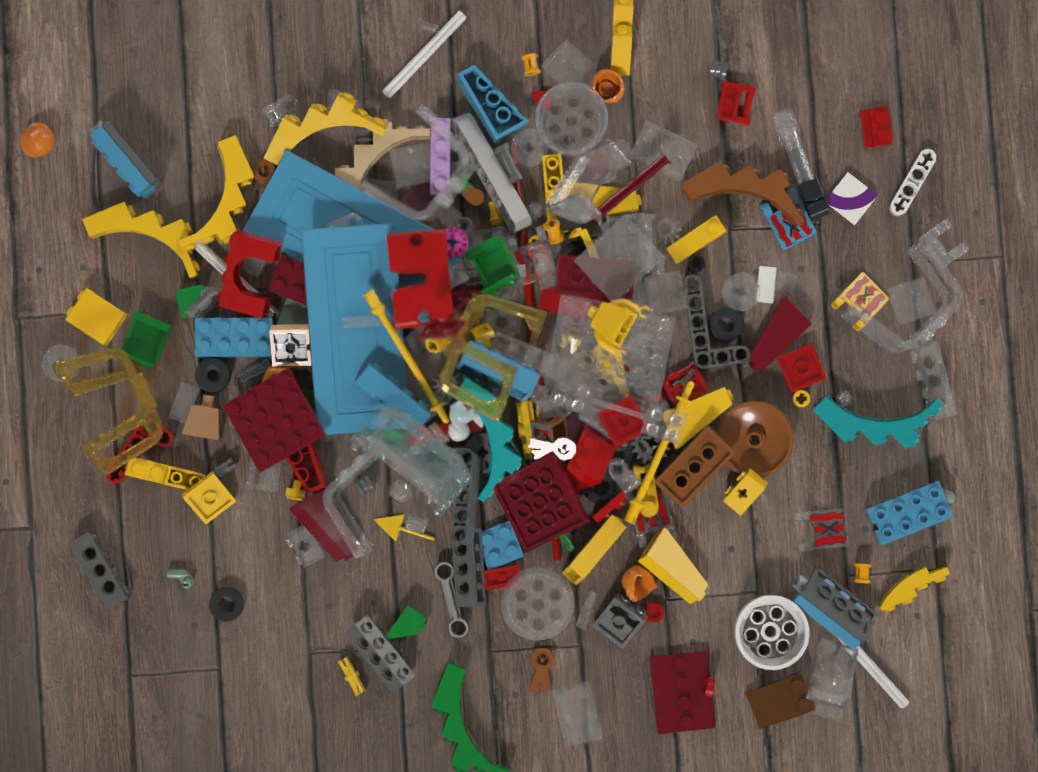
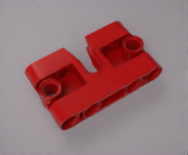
[386,229,453,329]

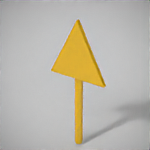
[373,514,435,541]

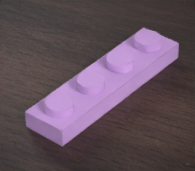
[430,118,450,195]

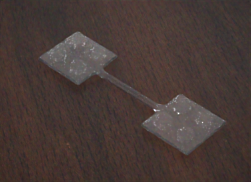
[548,374,688,444]

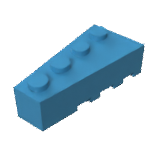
[456,65,529,145]
[355,363,431,433]

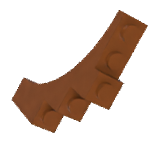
[681,160,805,229]

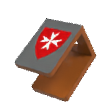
[530,413,568,443]

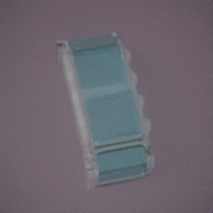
[348,406,472,517]

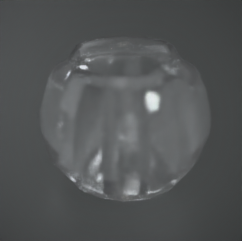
[389,480,413,503]

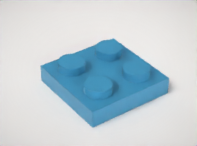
[481,521,524,570]

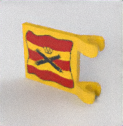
[831,272,890,331]

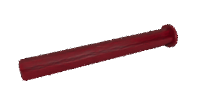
[590,152,672,222]

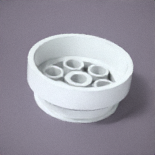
[734,595,809,670]

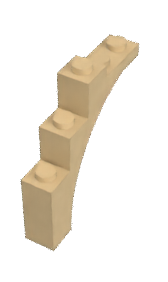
[335,119,431,189]

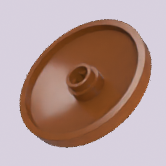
[717,401,794,478]

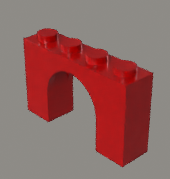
[218,230,283,318]

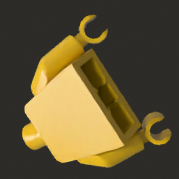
[588,299,650,361]

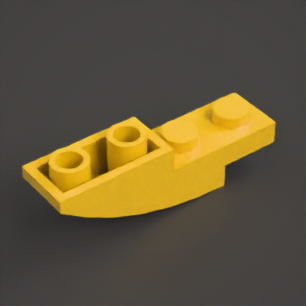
[542,154,568,232]
[124,456,206,490]
[877,566,950,612]

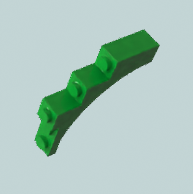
[431,662,510,772]

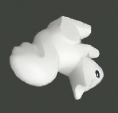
[448,398,483,442]

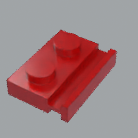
[859,107,893,149]

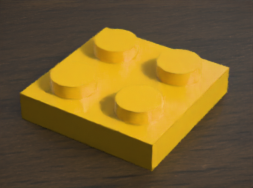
[182,471,236,524]

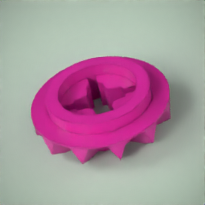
[445,227,468,258]

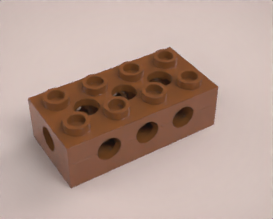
[654,425,736,508]

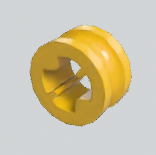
[792,390,810,408]

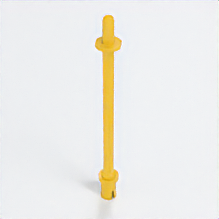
[363,289,450,423]
[623,381,694,525]

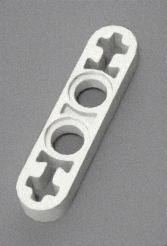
[889,149,936,216]

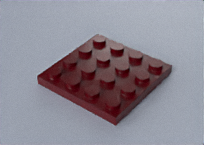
[222,367,327,473]
[494,452,590,553]

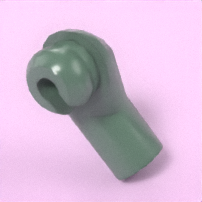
[167,569,194,588]

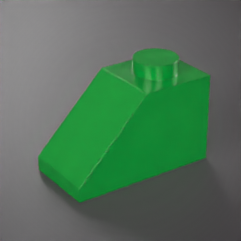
[385,605,428,639]

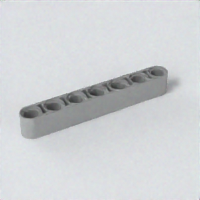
[450,113,532,233]

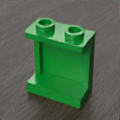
[464,236,521,297]
[117,311,173,370]

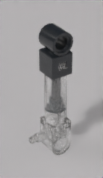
[772,107,829,221]

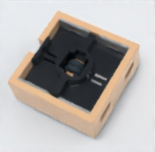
[270,324,312,366]

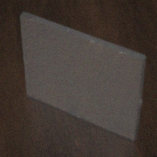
[574,214,664,301]

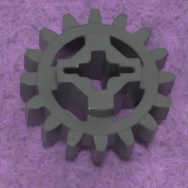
[629,422,671,464]

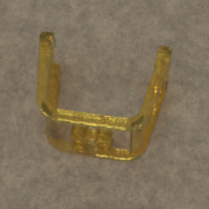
[438,295,547,421]
[52,348,163,475]

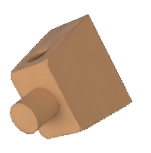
[182,395,221,441]

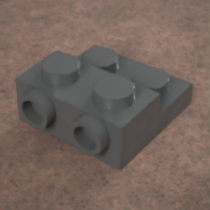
[592,593,648,649]

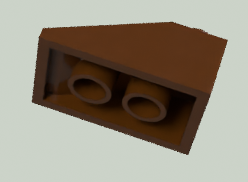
[745,671,816,729]

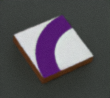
[826,172,878,226]

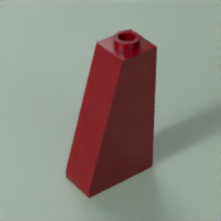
[748,296,812,373]
[289,488,360,562]

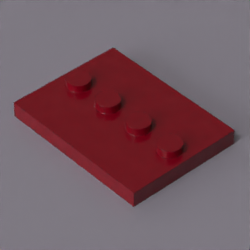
[649,650,716,734]

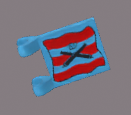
[759,188,817,251]

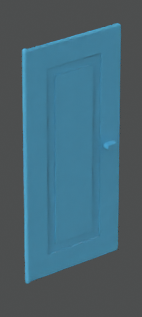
[243,150,468,328]
[301,223,410,435]

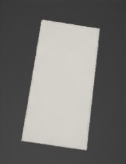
[756,266,776,303]

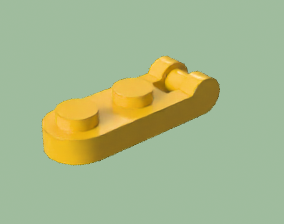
[633,463,659,517]

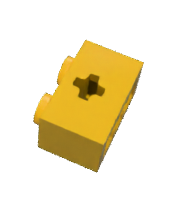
[723,468,768,516]

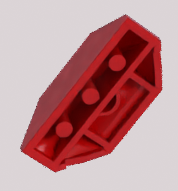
[564,416,616,492]

